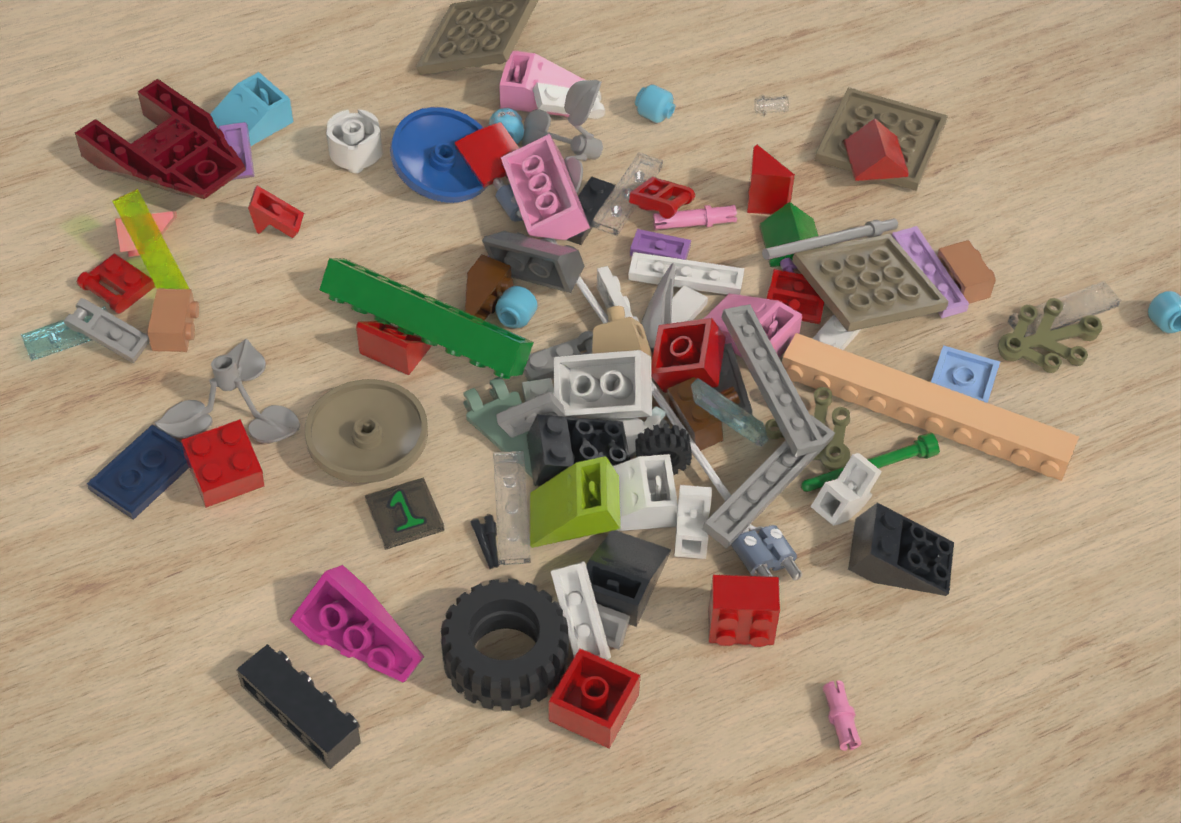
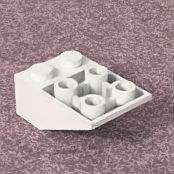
[608,454,678,532]

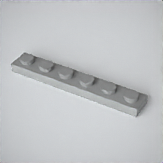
[721,304,825,457]
[702,415,835,548]

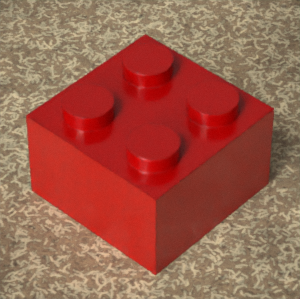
[651,318,726,393]
[181,419,265,508]
[708,575,780,647]
[549,648,641,749]

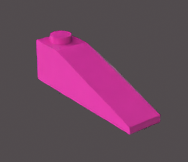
[290,565,424,683]

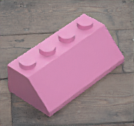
[501,134,590,240]

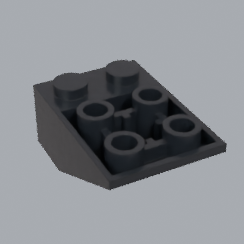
[527,414,630,486]
[848,502,954,596]
[586,530,671,627]

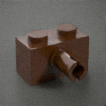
[668,377,740,451]

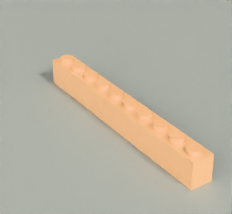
[782,333,1079,481]

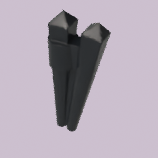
[470,514,499,569]

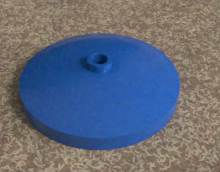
[390,107,487,203]

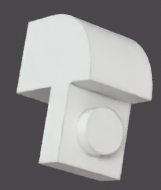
[811,453,882,526]
[674,485,712,559]

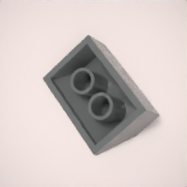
[482,231,585,293]

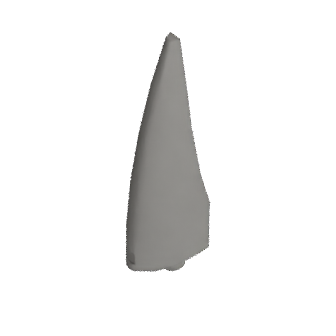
[641,263,676,355]

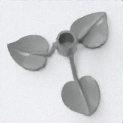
[521,80,603,193]
[155,339,300,443]

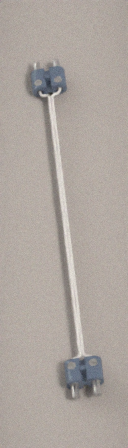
[493,178,802,580]

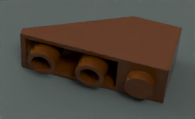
[465,254,514,320]

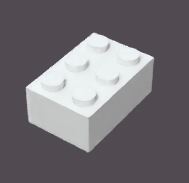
[554,350,652,420]

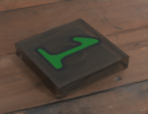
[365,477,445,550]

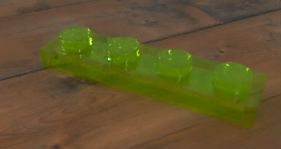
[112,189,190,289]

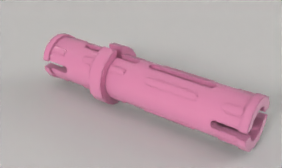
[653,205,737,231]

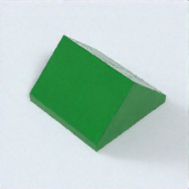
[760,202,821,267]

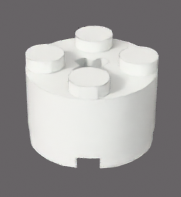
[326,109,383,173]

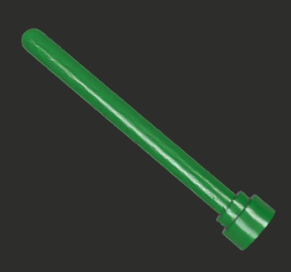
[801,432,940,492]

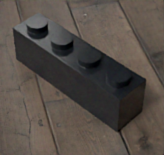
[236,644,361,770]

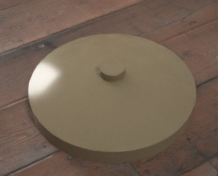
[305,379,428,483]

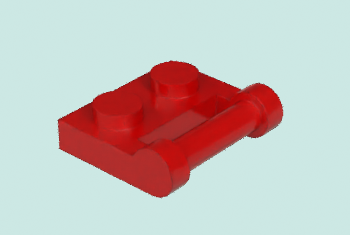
[629,177,695,219]
[76,253,155,314]

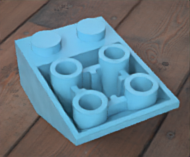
[211,72,294,146]

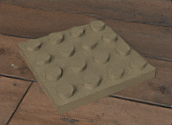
[416,0,538,75]
[815,87,948,191]
[792,234,949,332]

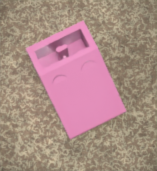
[500,51,584,117]
[703,293,802,357]

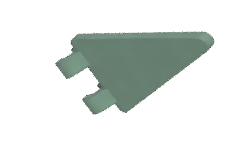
[463,377,533,478]

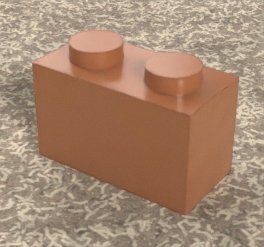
[937,240,996,304]
[147,288,199,352]

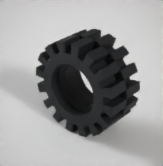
[635,424,692,475]

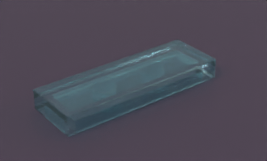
[21,306,108,361]
[691,378,769,447]

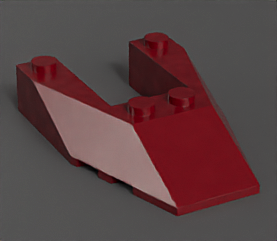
[74,78,246,199]

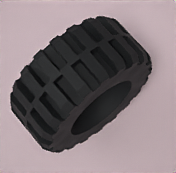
[441,579,569,711]

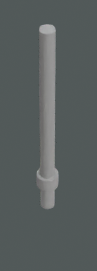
[762,218,898,260]

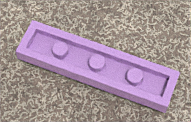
[892,226,969,318]

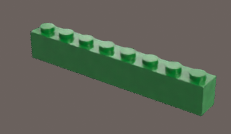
[319,258,534,379]

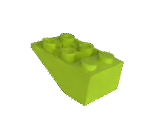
[530,456,621,548]

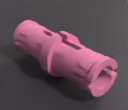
[823,681,861,751]

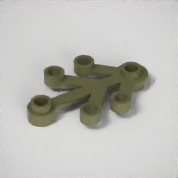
[998,298,1102,373]
[765,387,850,471]

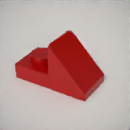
[248,185,305,238]

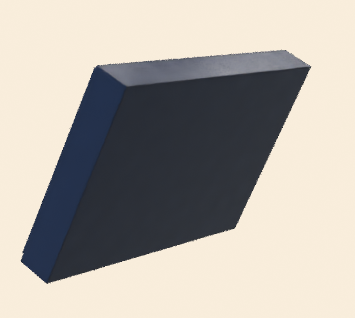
[87,424,189,520]

